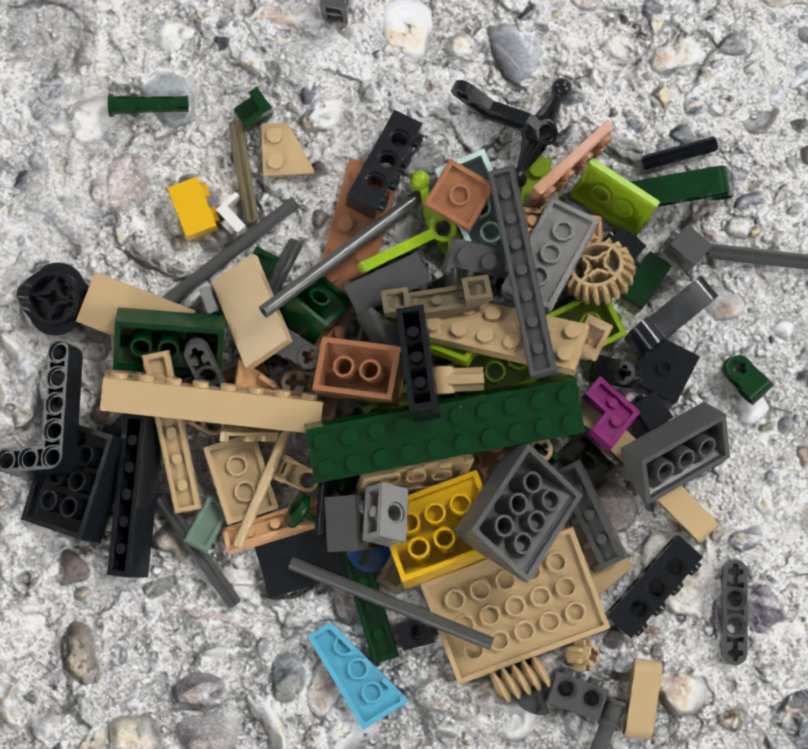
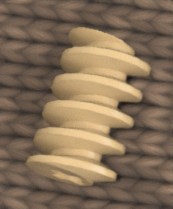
[491,657,551,704]

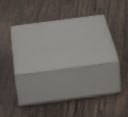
[198,286,221,315]

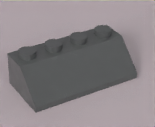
[621,401,730,505]

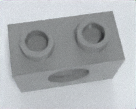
[363,482,409,547]

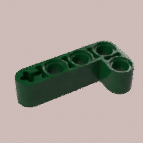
[631,165,734,207]

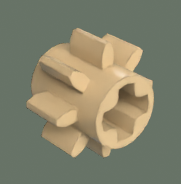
[566,639,600,672]

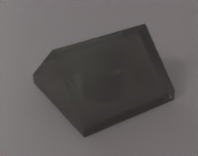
[556,426,623,490]

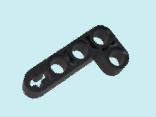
[624,276,719,359]

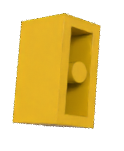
[168,176,221,241]

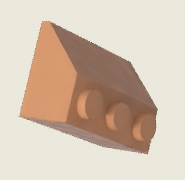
[312,337,404,407]

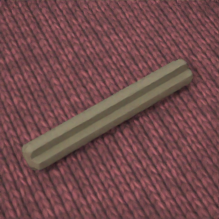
[228,120,259,224]

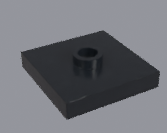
[630,339,700,404]

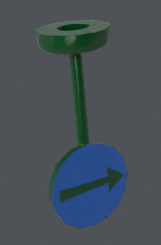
[284,492,391,572]

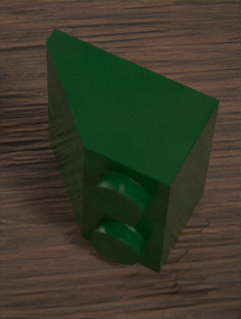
[280,276,353,346]

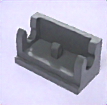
[320,0,349,24]

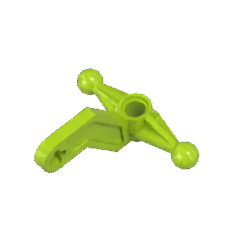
[357,170,477,276]

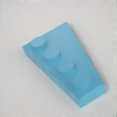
[308,622,409,729]

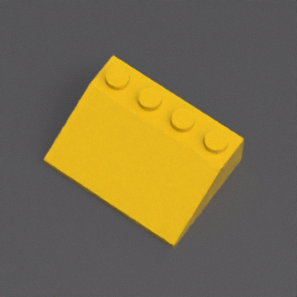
[389,470,487,590]

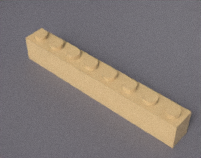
[100,371,323,433]

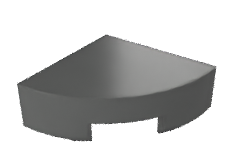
[514,688,550,715]

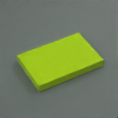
[569,158,660,236]

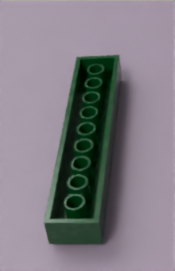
[304,375,585,483]

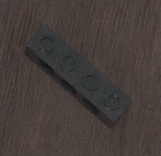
[346,109,424,220]
[396,304,441,422]
[605,535,703,638]

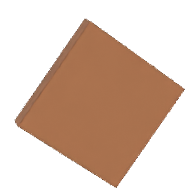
[423,158,492,233]

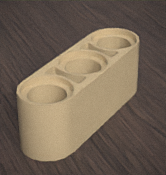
[623,658,662,740]

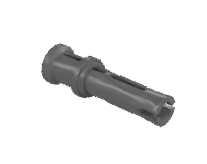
[590,694,629,749]

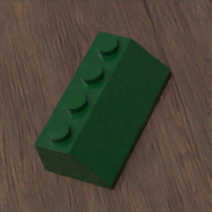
[113,307,225,377]

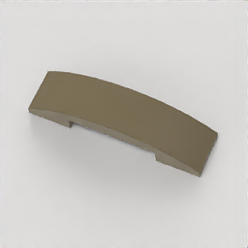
[380,274,493,318]

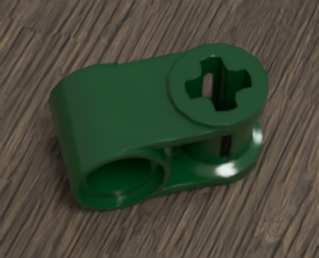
[721,355,773,405]

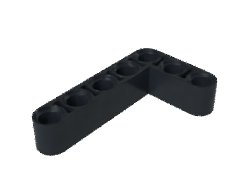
[0,340,83,477]

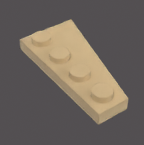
[356,454,474,495]

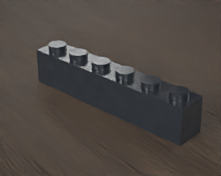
[107,413,161,578]

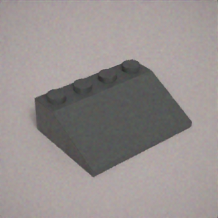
[454,444,583,582]

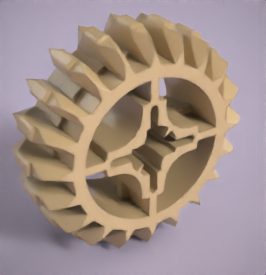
[565,237,635,306]

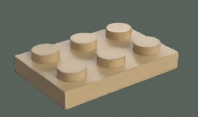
[203,436,279,525]

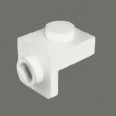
[216,192,248,236]

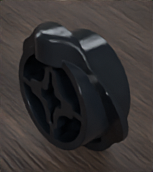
[16,262,89,336]

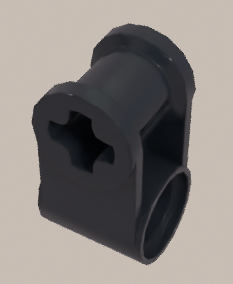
[588,355,643,389]

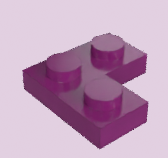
[581,376,640,451]

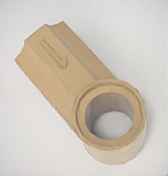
[434,366,484,395]

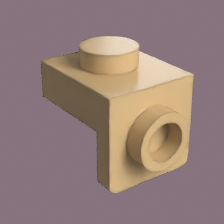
[581,314,613,361]

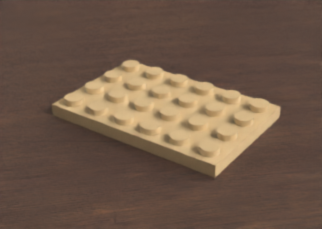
[420,526,611,685]

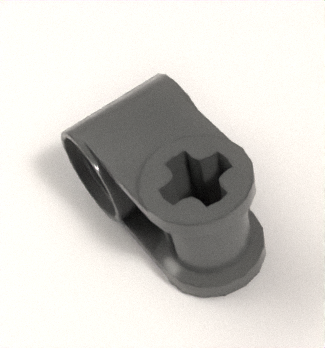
[275,328,320,372]

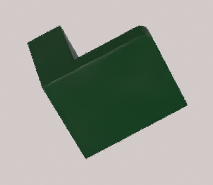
[234,87,274,131]

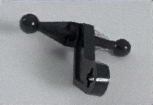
[451,78,572,189]

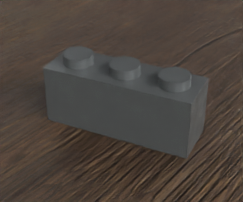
[344,248,432,314]

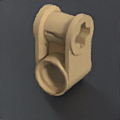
[273,454,319,493]

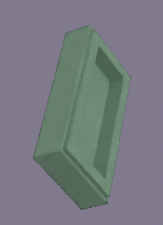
[183,494,225,555]

